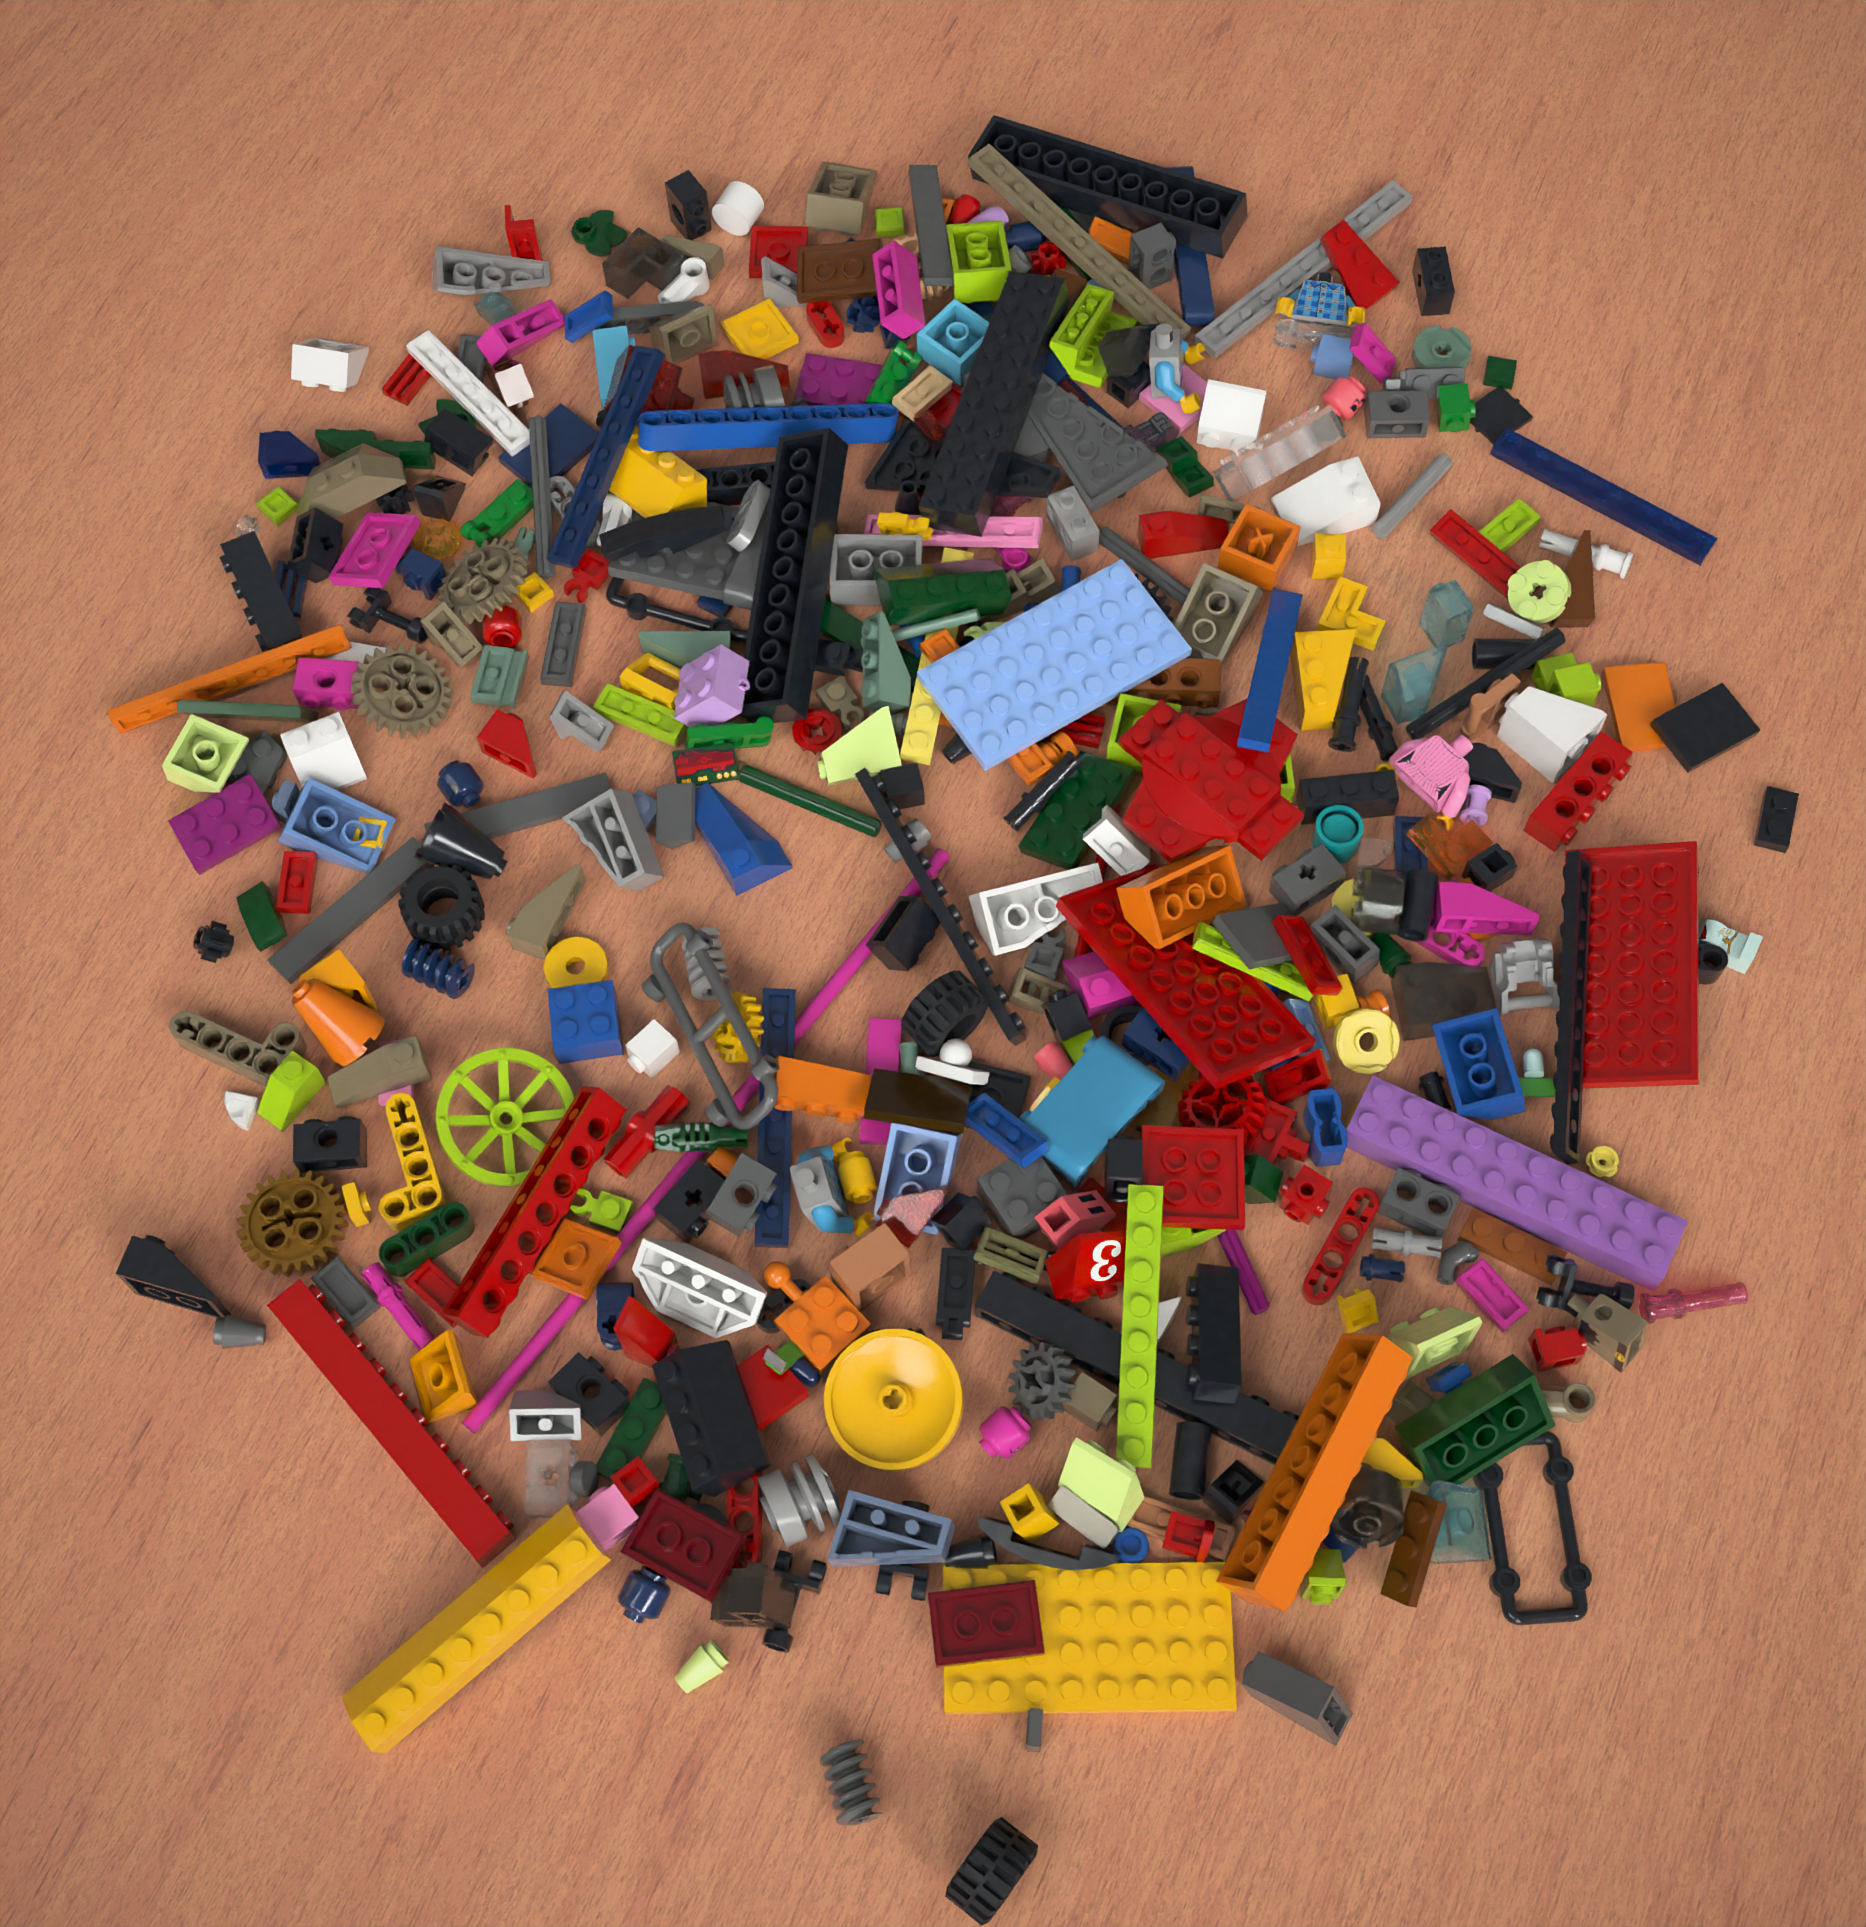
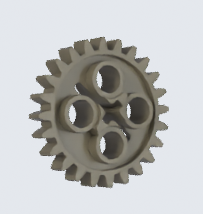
[438,538,528,624]
[350,644,453,739]

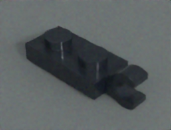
[814,639,863,676]

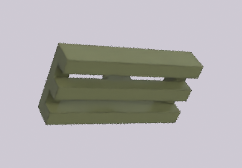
[973,1226,1049,1284]

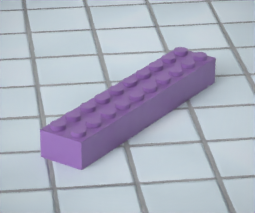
[1346,1075,1688,1292]

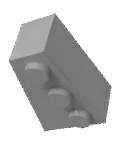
[562,788,664,891]

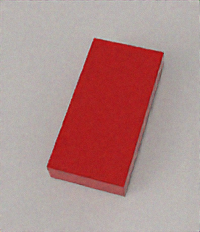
[404,1258,459,1328]

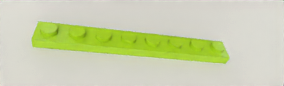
[1116,1184,1164,1468]

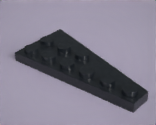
[864,417,1061,498]

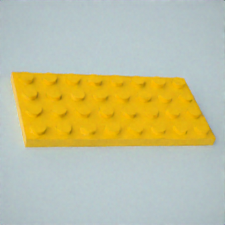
[943,1562,1237,1714]

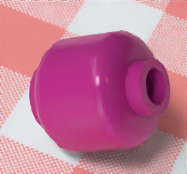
[979,1406,1031,1459]

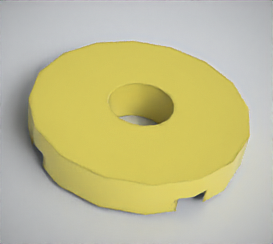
[1333,1008,1400,1074]

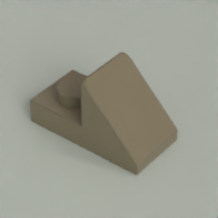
[420,601,484,668]

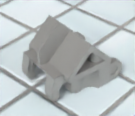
[1488,937,1560,1015]

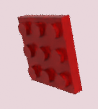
[1141,1125,1246,1230]

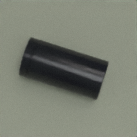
[1472,638,1537,670]
[1396,869,1439,941]
[1169,1421,1211,1500]

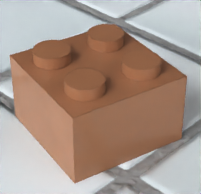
[829,1223,911,1312]

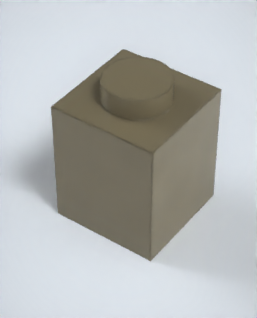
[1062,1372,1118,1432]

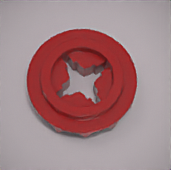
[792,708,842,755]

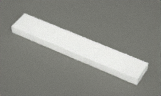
[406,330,530,457]

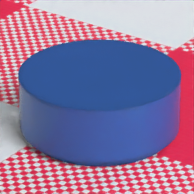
[1113,1527,1149,1563]

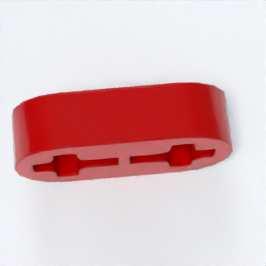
[806,301,845,348]

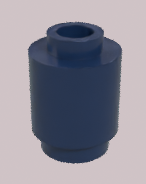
[1004,221,1046,252]

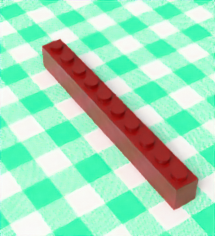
[267,1279,516,1568]

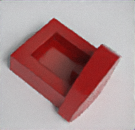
[1162,1511,1215,1563]

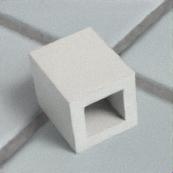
[625,1019,680,1078]

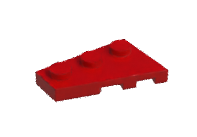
[1320,219,1400,312]

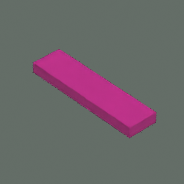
[859,1018,902,1145]

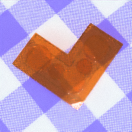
[1406,812,1493,881]

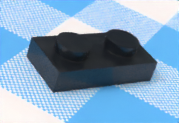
[1754,786,1799,853]

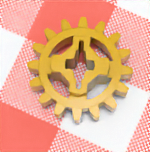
[711,992,764,1064]

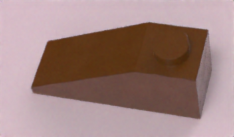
[1551,530,1595,628]

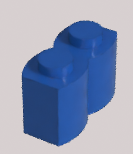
[1303,1088,1348,1167]

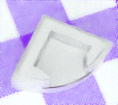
[224,1090,260,1131]

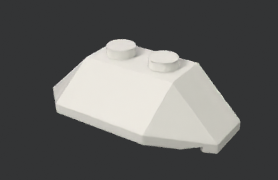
[632,1237,767,1338]

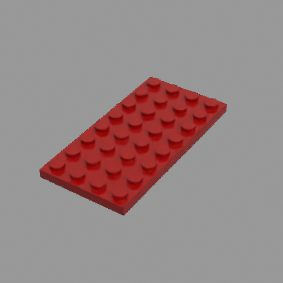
[1564,841,1699,1089]
[1055,864,1316,1089]

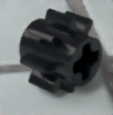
[376,484,414,514]
[193,921,234,963]

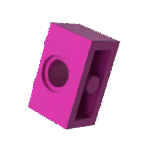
[292,658,360,710]

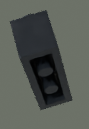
[1296,770,1399,825]

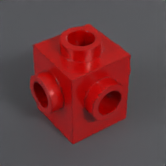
[1279,1164,1333,1225]

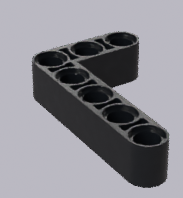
[696,462,839,534]

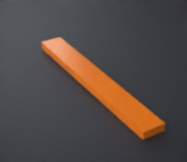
[107,624,352,734]

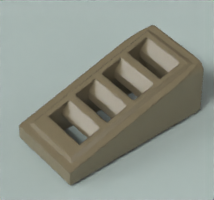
[663,235,724,280]
[1008,967,1073,1014]

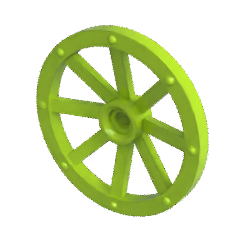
[435,1048,574,1187]

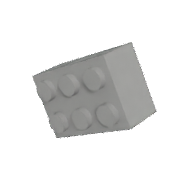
[829,534,923,606]

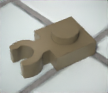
[816,676,865,731]

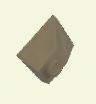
[649,304,718,368]

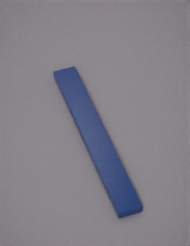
[1237,589,1303,752]

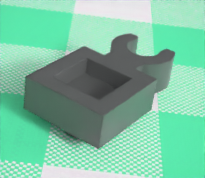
[1024,929,1065,981]

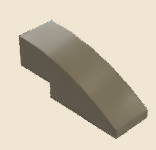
[976,558,1062,625]

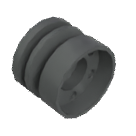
[723,365,785,408]

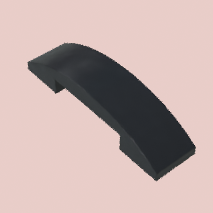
[978,1516,1122,1570]

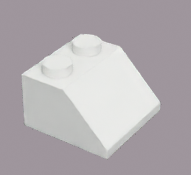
[291,338,369,392]
[1196,379,1267,455]
[280,712,367,791]

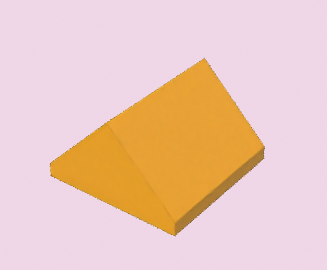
[299,949,379,1012]
[409,1329,478,1423]

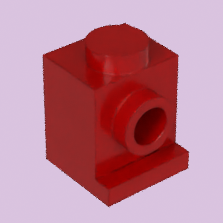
[1528,1326,1587,1372]

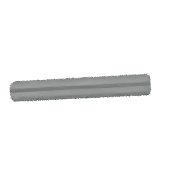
[1372,454,1453,539]

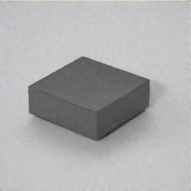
[1025,1708,1043,1752]

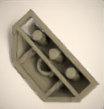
[297,443,407,519]

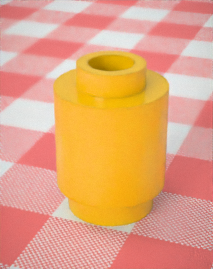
[837,1151,878,1204]

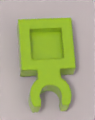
[570,1189,634,1234]

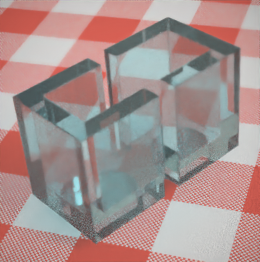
[1419,580,1474,652]

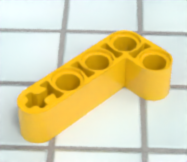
[379,1093,447,1231]

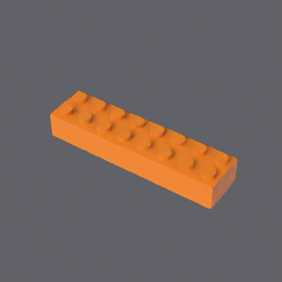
[1216,1333,1413,1612]

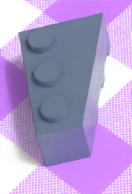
[827,1490,955,1567]

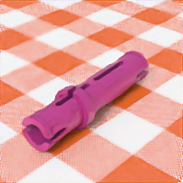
[361,1262,436,1351]

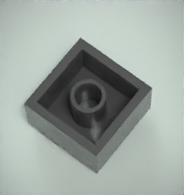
[977,1156,1067,1240]

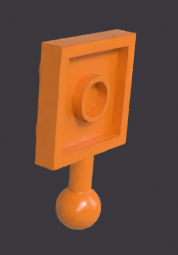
[763,1261,872,1373]

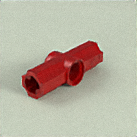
[604,1085,691,1179]

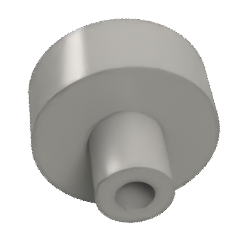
[1008,245,1033,273]

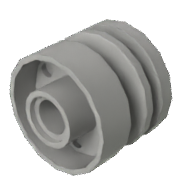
[757,1453,840,1548]

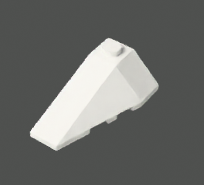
[969,863,1103,956]

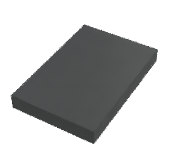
[1212,903,1294,969]

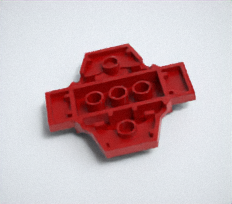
[1118,698,1305,863]

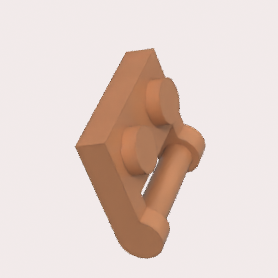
[1460,673,1521,740]

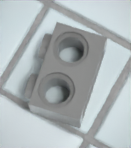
[1046,486,1100,562]

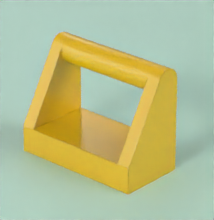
[619,652,681,711]

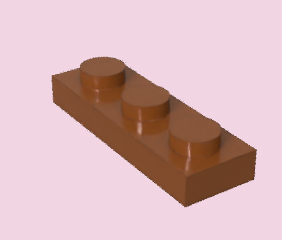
[1457,1208,1567,1285]

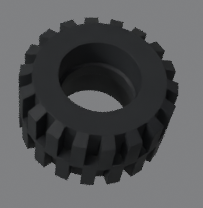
[398,863,485,951]
[901,970,989,1057]
[945,1817,1038,1926]

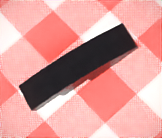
[599,506,728,563]

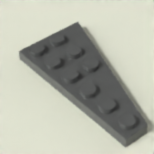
[1028,373,1168,513]

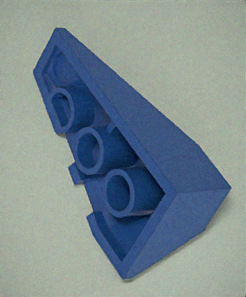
[695,782,792,896]

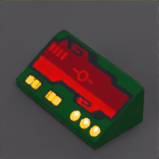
[672,742,739,786]

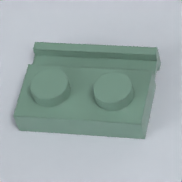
[470,645,529,709]

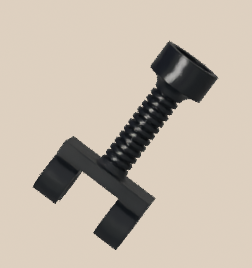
[347,587,428,644]
[1536,1255,1634,1310]
[876,1501,930,1601]
[762,1550,827,1653]

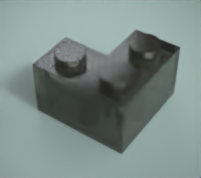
[602,227,684,299]
[710,1563,795,1628]

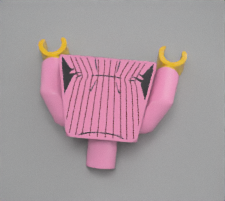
[1376,735,1473,834]

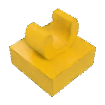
[1337,1288,1379,1333]

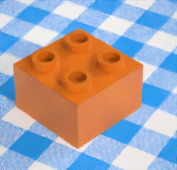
[1217,504,1301,592]

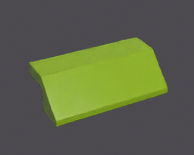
[1049,284,1138,388]

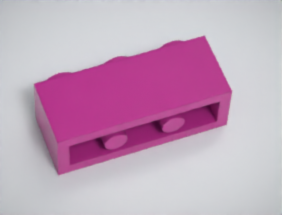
[872,241,926,339]

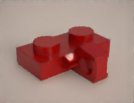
[1244,1099,1310,1165]

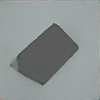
[656,782,695,850]

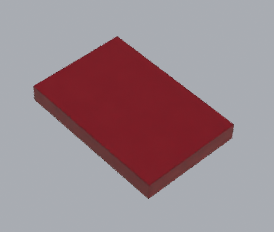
[620,1489,748,1603]
[928,1580,1045,1668]

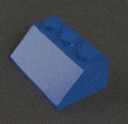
[1432,1008,1525,1120]

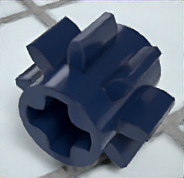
[846,297,881,333]

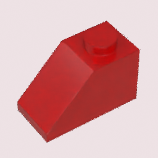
[477,709,537,779]

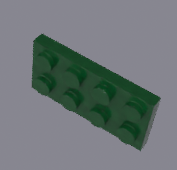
[1018,751,1136,870]

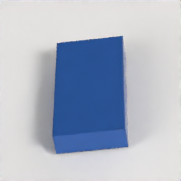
[564,290,613,343]

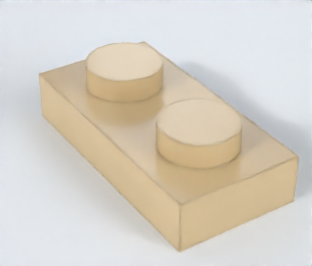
[892,365,952,421]

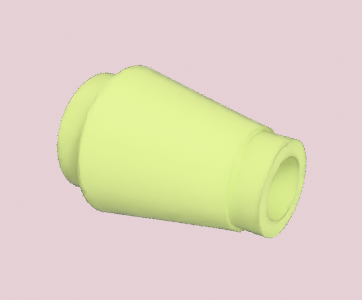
[674,1640,729,1694]

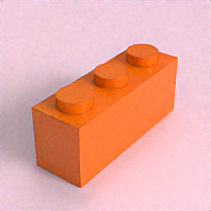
[764,1056,871,1123]

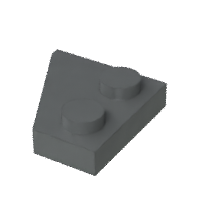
[226,731,287,796]

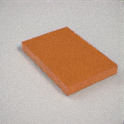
[1602,662,1676,752]

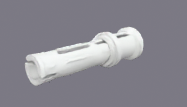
[1539,529,1634,579]

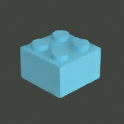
[917,299,989,386]

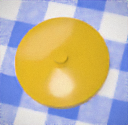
[824,1329,964,1471]

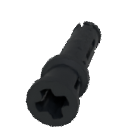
[1328,657,1369,752]

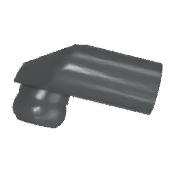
[1436,1241,1479,1285]

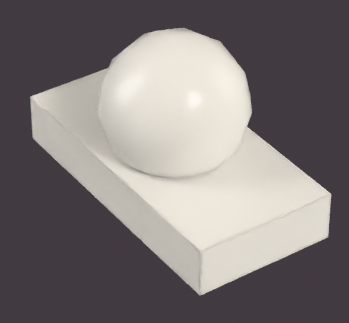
[915,1038,990,1085]

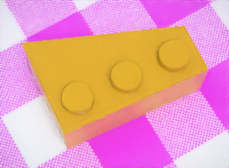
[1291,629,1356,731]

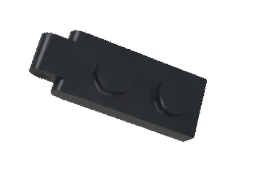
[936,1248,976,1340]

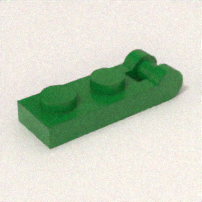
[865,339,922,405]
[460,479,533,548]
[685,717,774,749]

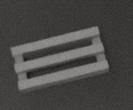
[1483,603,1546,639]

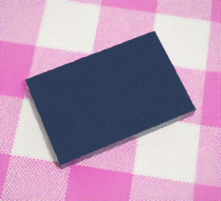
[498,404,599,488]

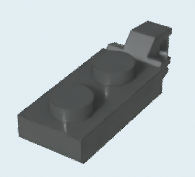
[1383,367,1465,399]

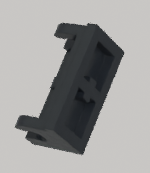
[424,408,493,477]

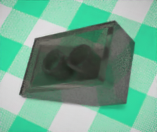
[1391,962,1497,1041]

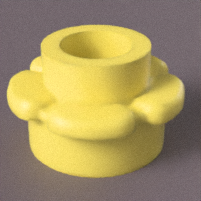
[1586,1146,1619,1178]

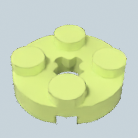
[1508,560,1571,623]

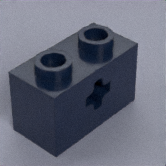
[1121,1007,1191,1081]

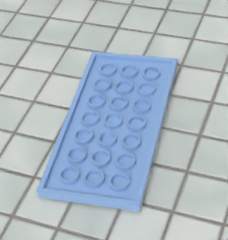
[917,559,1192,771]

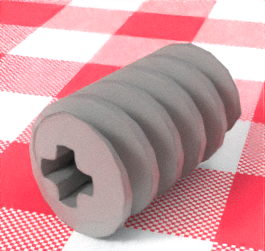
[681,927,732,1001]

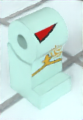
[1699,919,1763,974]

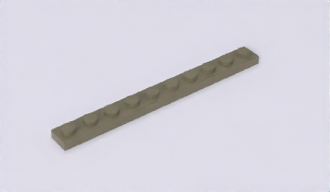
[968,144,1191,339]

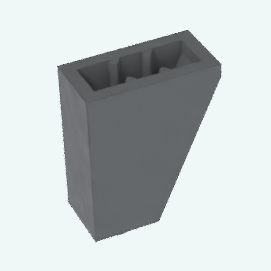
[1241,1651,1353,1746]

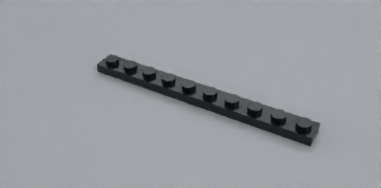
[855,768,1026,1046]
[1550,850,1592,1165]

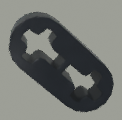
[757,1279,811,1333]

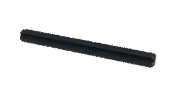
[1405,628,1566,740]

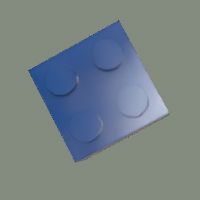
[547,980,624,1064]

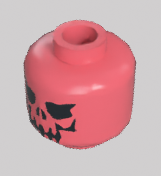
[1322,376,1366,421]

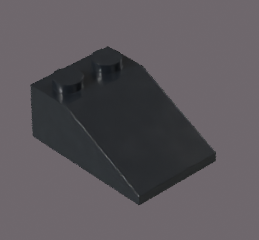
[116,1235,232,1318]

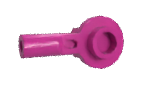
[993,547,1031,573]

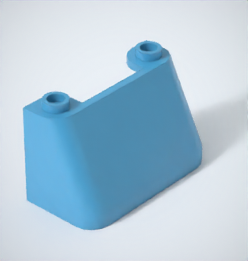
[1019,1035,1165,1188]

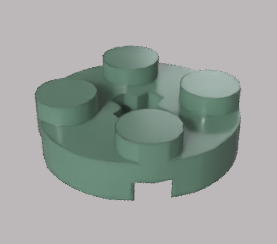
[1411,325,1471,369]

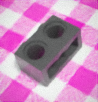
[1128,223,1176,290]
[1377,1168,1461,1237]

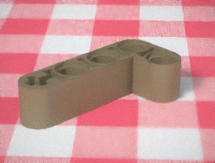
[169,1011,307,1087]

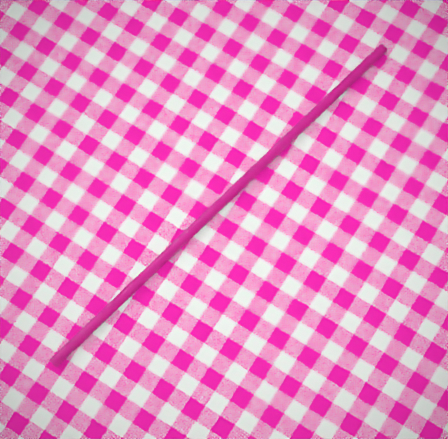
[462,848,950,1434]

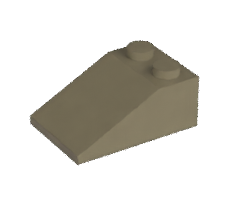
[805,161,877,236]
[1174,563,1264,667]

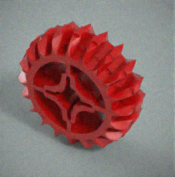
[1177,1072,1268,1147]

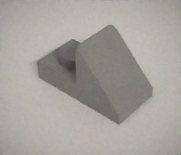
[549,690,614,752]

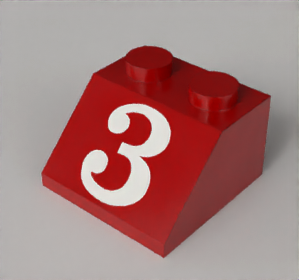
[1045,1230,1126,1302]

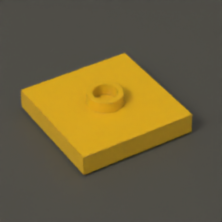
[720,298,799,368]

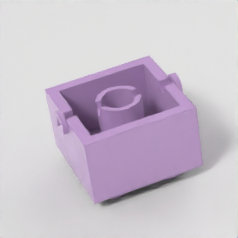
[674,644,750,728]

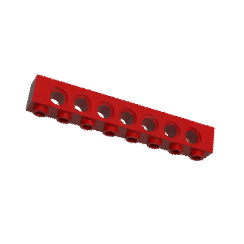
[442,1086,627,1338]

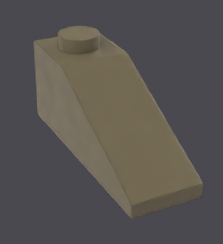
[507,864,586,960]
[328,1036,432,1108]

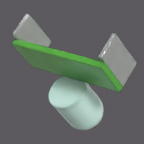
[1518,1048,1556,1097]

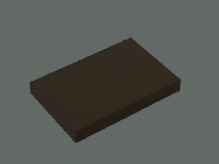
[863,1068,972,1133]

